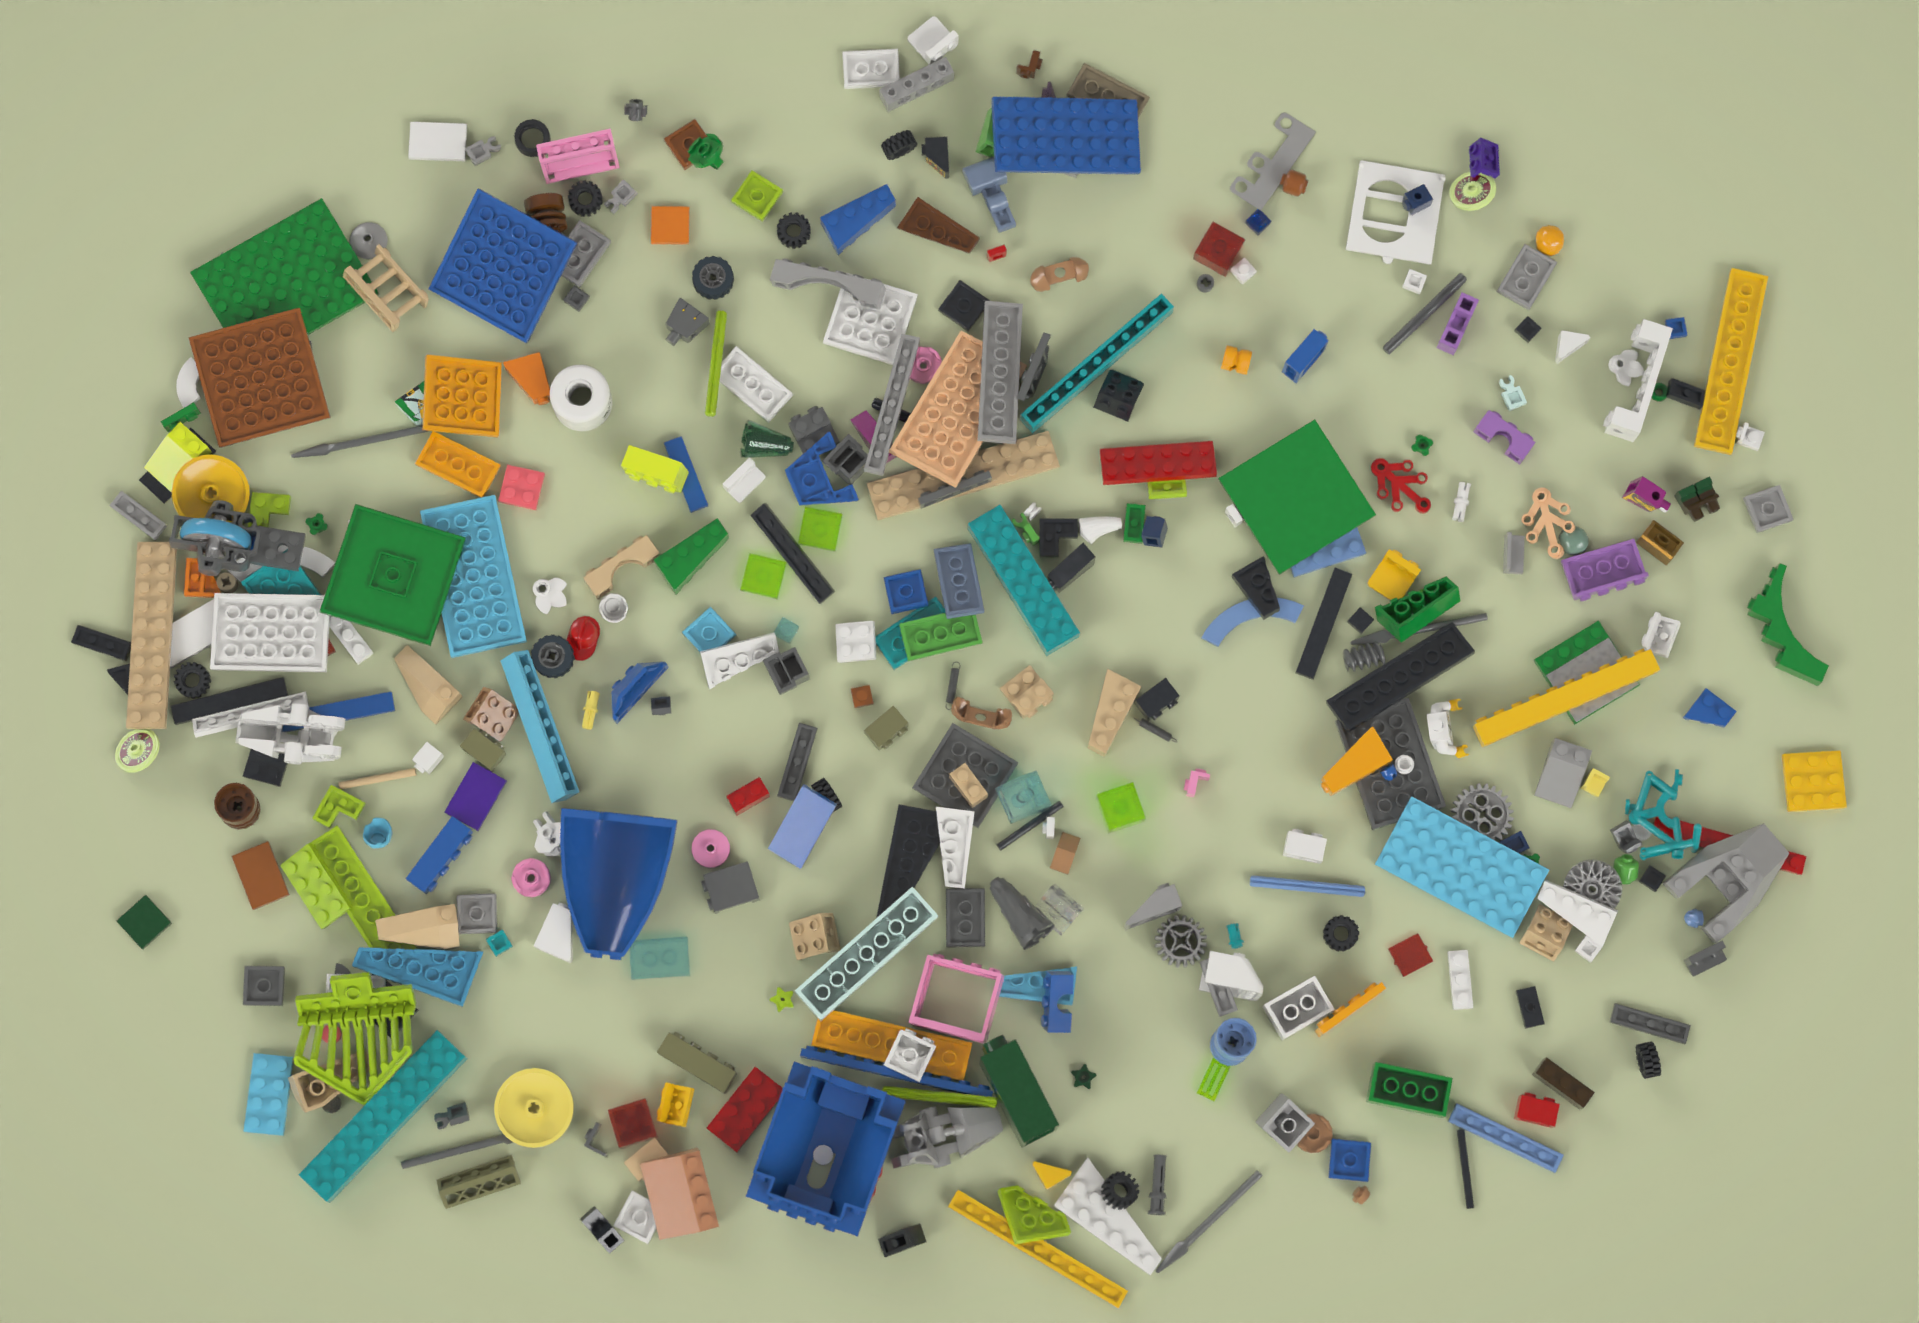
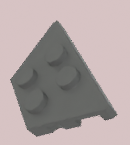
[1017,332,1051,401]

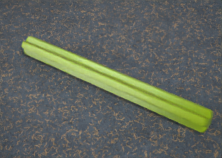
[705,311,727,417]
[882,1086,998,1108]

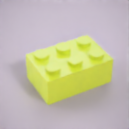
[621,445,689,494]

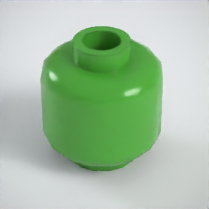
[1613,854,1639,885]

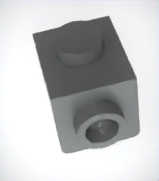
[1610,820,1642,854]

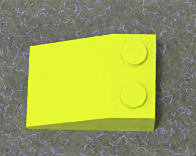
[144,422,212,492]

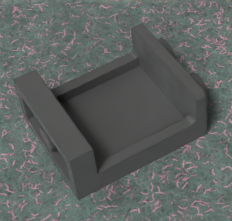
[701,861,760,914]

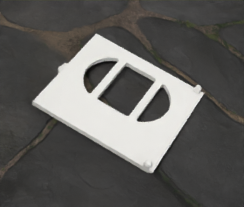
[1346,160,1446,265]

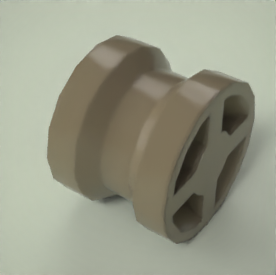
[217,572,238,593]

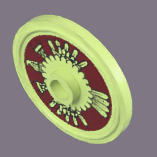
[1449,172,1496,211]
[115,729,160,773]

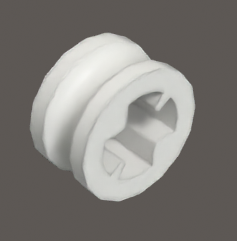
[1024,502,1042,521]

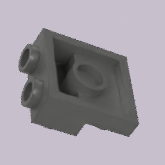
[789,406,840,454]

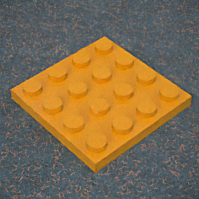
[422,355,502,437]

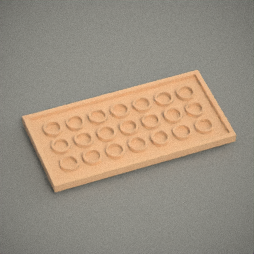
[889,331,1027,488]

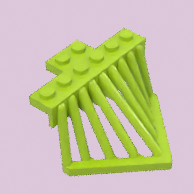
[293,972,416,1105]

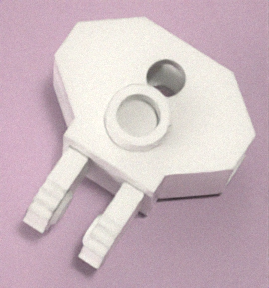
[533,811,561,856]

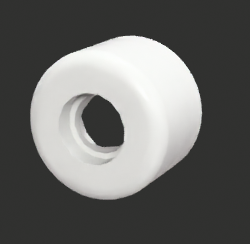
[550,365,612,431]

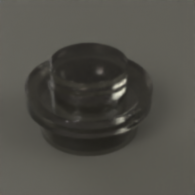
[322,1096,342,1114]

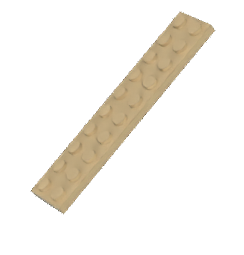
[867,431,1059,520]
[126,542,177,729]

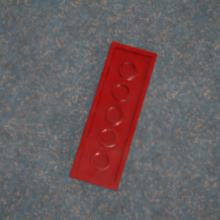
[1100,441,1217,485]

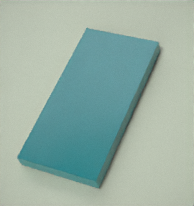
[875,596,945,670]

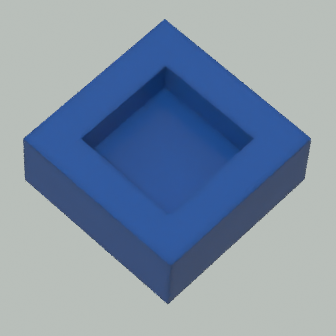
[1664,317,1688,339]

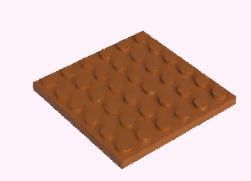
[188,308,331,448]

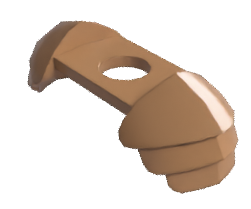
[1030,257,1089,292]
[951,696,1012,730]

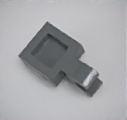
[434,1102,470,1129]

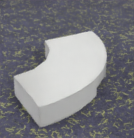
[176,357,201,407]

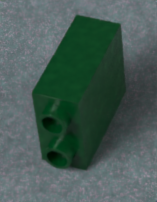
[979,1035,1059,1148]

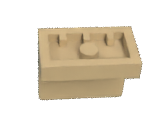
[1519,904,1573,962]
[789,913,841,960]

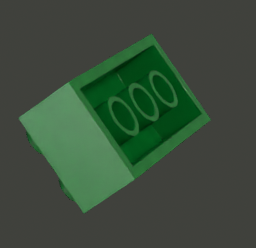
[1366,1062,1453,1118]

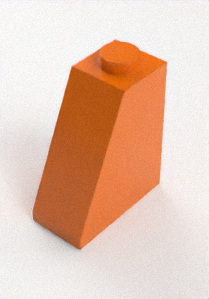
[503,352,550,405]

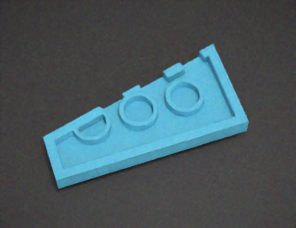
[999,967,1077,1006]

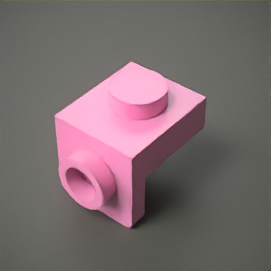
[1184,769,1210,797]

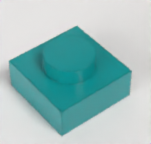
[486,929,513,957]

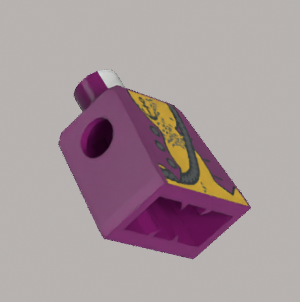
[1622,476,1671,513]

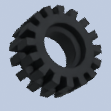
[881,130,917,160]
[568,180,603,217]
[777,212,811,249]
[174,662,211,699]
[811,777,842,812]
[1323,915,1359,952]
[1635,1041,1661,1079]
[1101,1171,1140,1210]

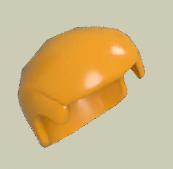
[1536,225,1564,256]

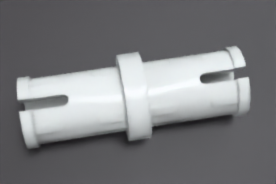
[1452,482,1471,522]

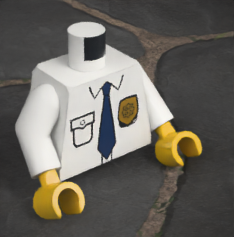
[1427,699,1469,758]

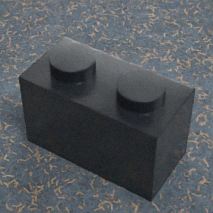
[1134,678,1180,721]

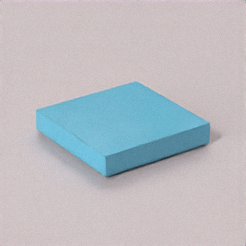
[682,607,736,652]

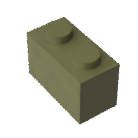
[864,706,908,750]
[460,728,506,772]

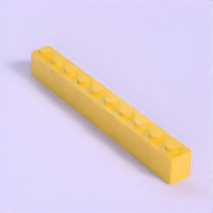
[1473,648,1660,748]

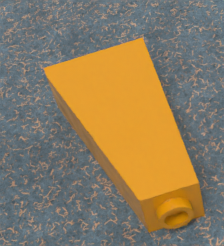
[1321,727,1393,796]

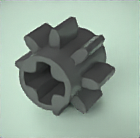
[624,99,648,121]

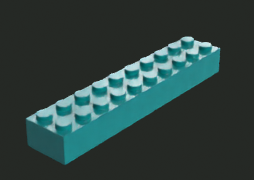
[298,1030,468,1203]

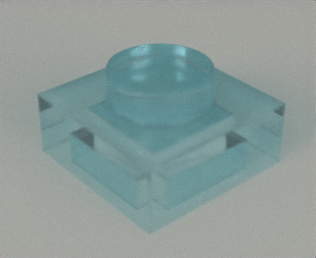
[774,617,799,644]

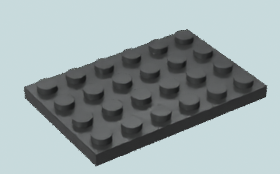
[1335,698,1446,830]

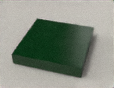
[116,894,172,950]

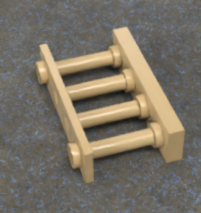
[343,244,429,332]

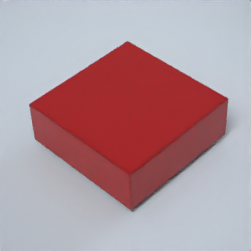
[987,244,1007,262]

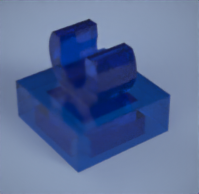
[1245,209,1272,235]

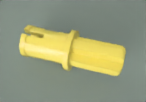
[582,691,600,730]

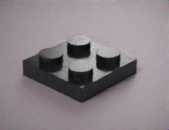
[243,749,288,787]

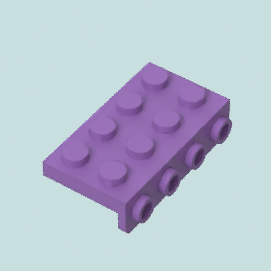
[1561,539,1649,602]

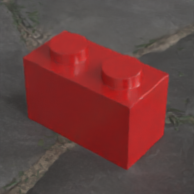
[726,777,770,816]
[1514,1092,1560,1128]

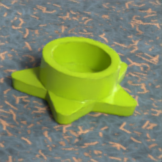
[769,987,794,1012]

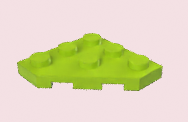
[998,1185,1071,1244]

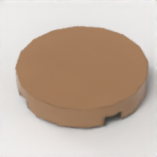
[1297,1114,1333,1153]

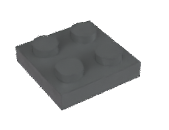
[243,966,285,1006]

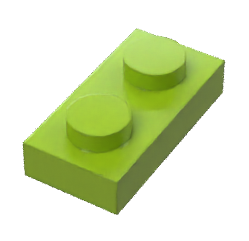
[1147,479,1187,499]

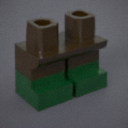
[1674,476,1720,522]

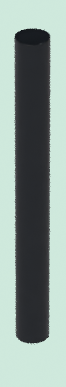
[996,801,1064,851]
[1457,1129,1474,1209]

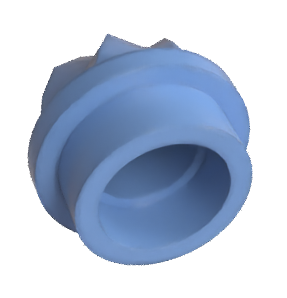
[1684,909,1704,928]

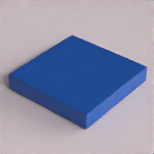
[884,569,929,614]
[1328,1139,1371,1182]

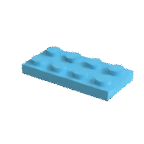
[243,1053,294,1136]

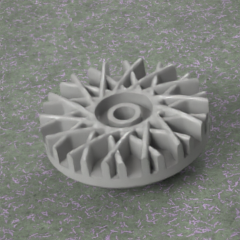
[1563,860,1622,909]

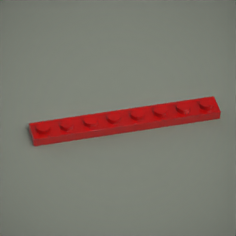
[1653,816,1807,876]

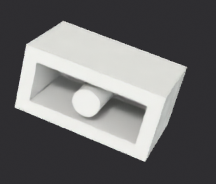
[1283,829,1327,864]

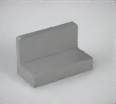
[1503,532,1525,575]

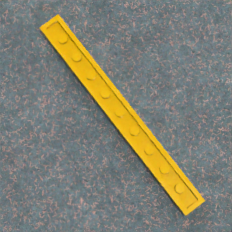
[948,1190,1128,1308]

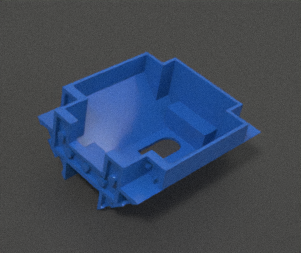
[746,1061,905,1236]

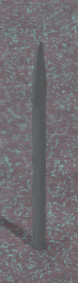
[291,425,428,458]
[1351,613,1488,645]
[401,1134,513,1169]
[1156,1170,1262,1273]

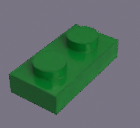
[160,402,201,432]
[1123,503,1146,544]

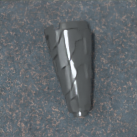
[989,877,1055,950]

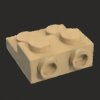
[1000,665,1054,719]

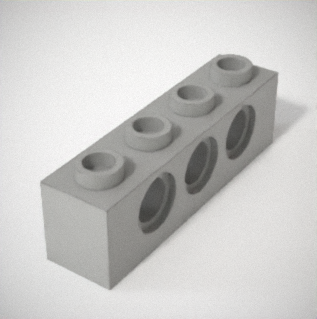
[879,57,954,112]

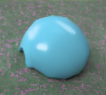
[363,817,393,849]

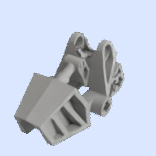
[891,1106,1003,1169]

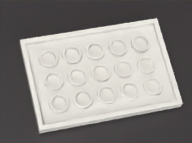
[210,593,330,672]

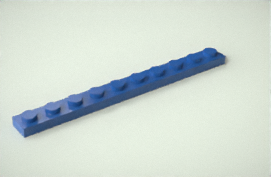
[800,1046,993,1097]

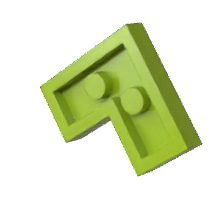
[248,492,291,528]
[312,785,366,828]

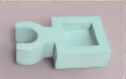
[1499,375,1527,411]

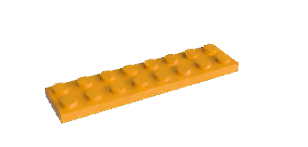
[811,1010,972,1081]

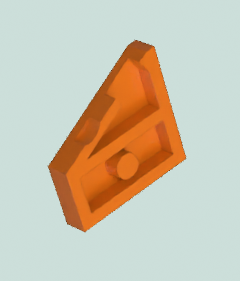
[184,558,221,598]

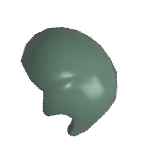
[1559,526,1588,555]

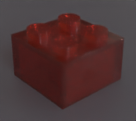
[1193,222,1246,277]
[608,1098,658,1149]

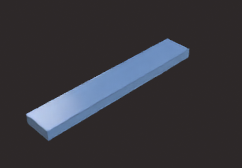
[1448,1103,1564,1173]

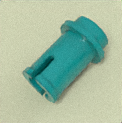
[1226,923,1244,949]

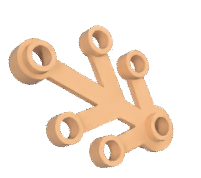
[1521,488,1575,559]

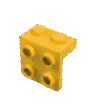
[1367,549,1421,600]

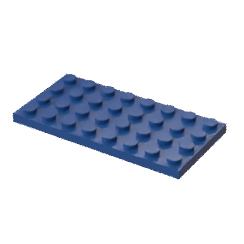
[991,97,1141,175]

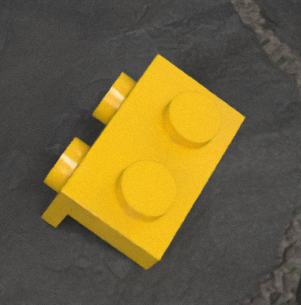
[657,1082,695,1127]

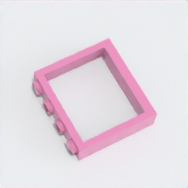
[536,128,620,184]
[909,954,1005,1044]

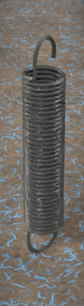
[946,662,960,710]
[1134,718,1177,742]

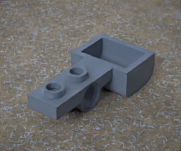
[962,157,1016,233]

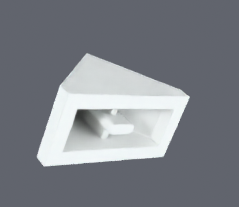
[1555,331,1590,364]

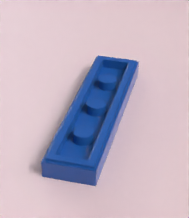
[664,436,708,513]

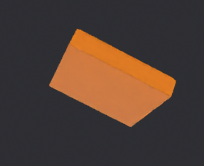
[651,206,690,244]

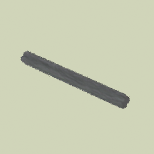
[1383,273,1467,354]

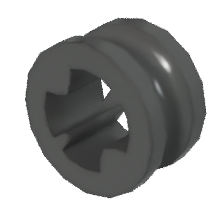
[1197,274,1214,293]

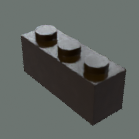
[1532,1057,1595,1110]

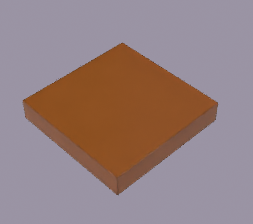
[664,119,707,170]

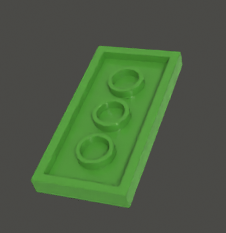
[899,613,983,662]

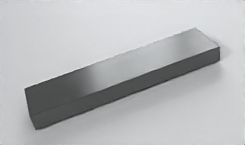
[777,723,818,801]
[1609,1003,1691,1044]

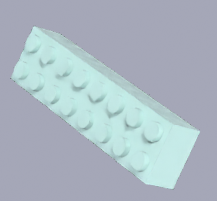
[795,887,938,1021]

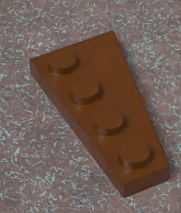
[897,197,980,254]

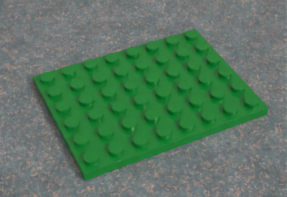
[190,198,379,335]

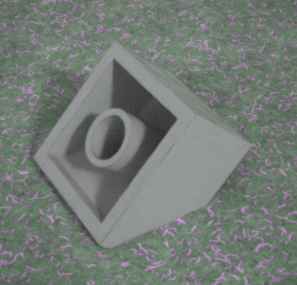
[1255,1093,1315,1152]

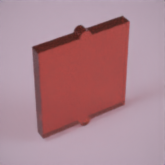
[1388,933,1433,977]

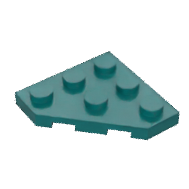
[241,549,322,595]

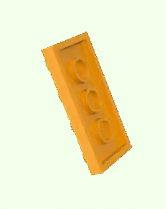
[415,431,501,498]
[1315,982,1386,1037]

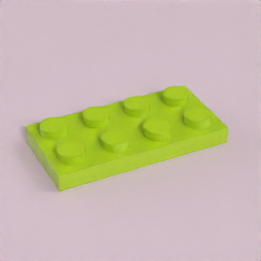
[280,843,353,929]

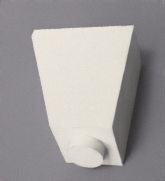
[534,902,573,963]

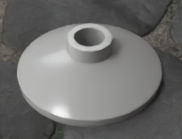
[350,222,388,259]

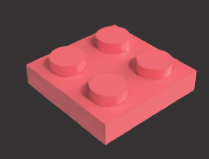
[498,465,545,510]

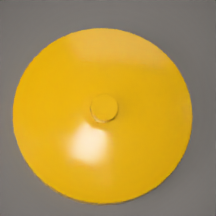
[171,455,250,523]

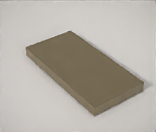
[1067,63,1150,119]

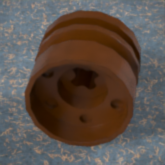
[524,193,568,233]
[214,782,261,830]

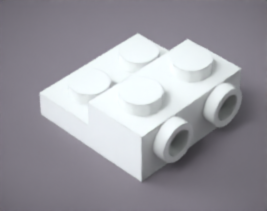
[884,1028,936,1082]

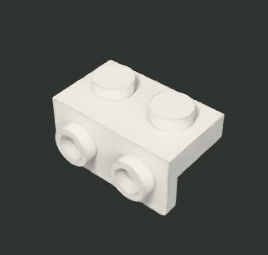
[1642,612,1681,658]

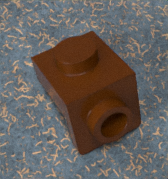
[1016,50,1043,79]

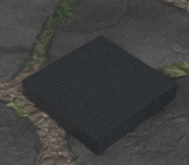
[938,280,990,332]

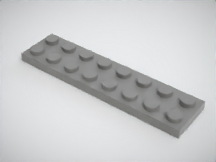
[977,301,1023,444]

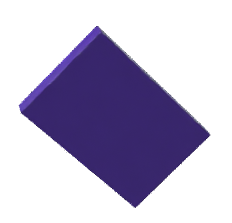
[444,762,507,831]

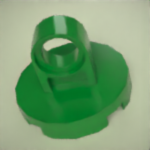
[688,133,724,170]

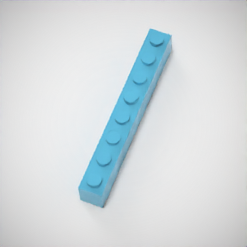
[501,650,579,803]

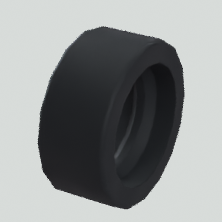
[514,119,551,157]

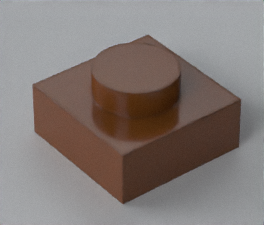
[851,685,873,708]

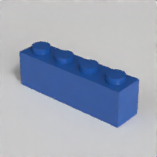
[405,816,473,895]

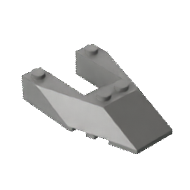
[1662,824,1789,943]

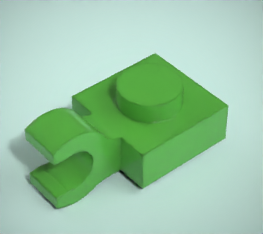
[1012,513,1040,546]

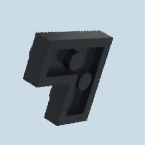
[1039,518,1078,557]

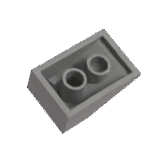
[1534,738,1592,808]
[1124,883,1182,930]

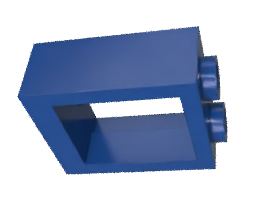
[1282,329,1329,384]

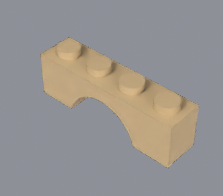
[583,535,660,600]

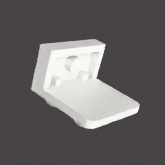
[908,16,959,65]

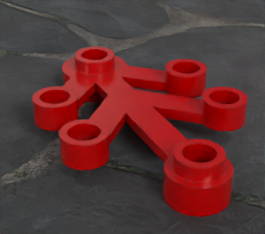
[1371,458,1431,514]

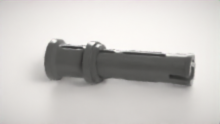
[1148,1155,1167,1216]

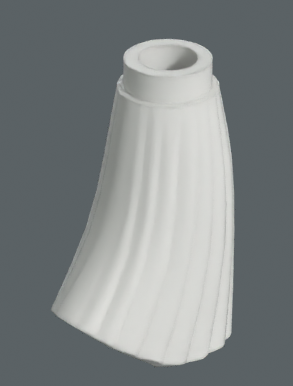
[1078,516,1122,544]

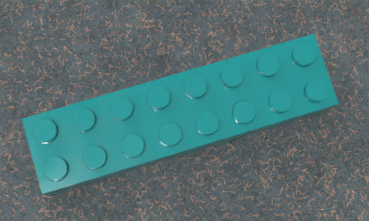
[967,504,1080,656]

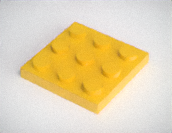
[1782,750,1847,812]

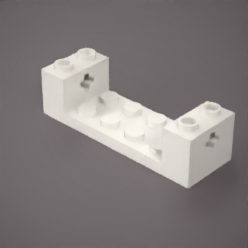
[1603,319,1673,442]

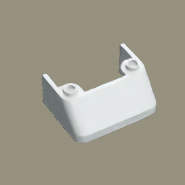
[1199,951,1264,1001]

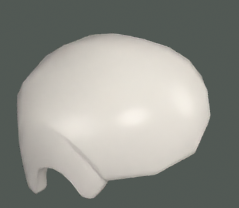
[599,593,628,623]

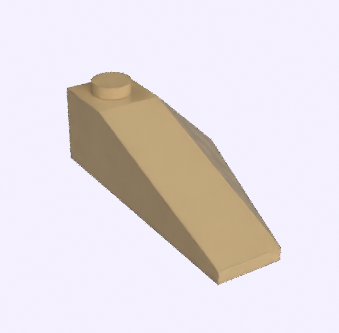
[394,645,462,724]
[376,904,459,950]
[288,1050,370,1113]

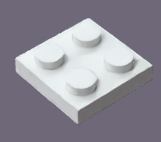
[836,621,876,663]

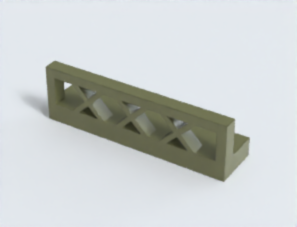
[437,1155,521,1209]

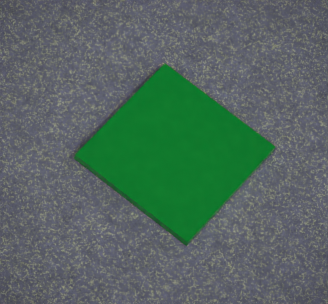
[1218,419,1376,575]
[319,504,466,646]

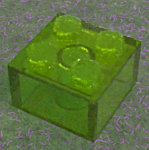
[1096,782,1146,834]

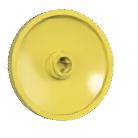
[494,1068,574,1148]

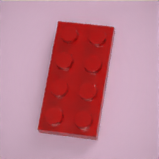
[706,1066,783,1153]

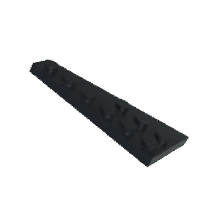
[876,804,940,918]

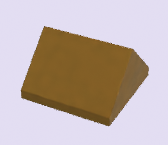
[1636,520,1684,566]

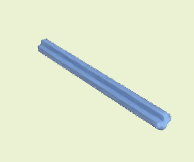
[1250,876,1365,897]

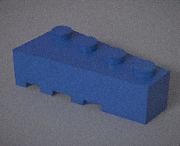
[820,184,896,255]

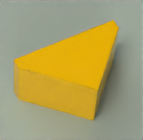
[1032,1161,1072,1190]

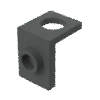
[584,1122,608,1157]

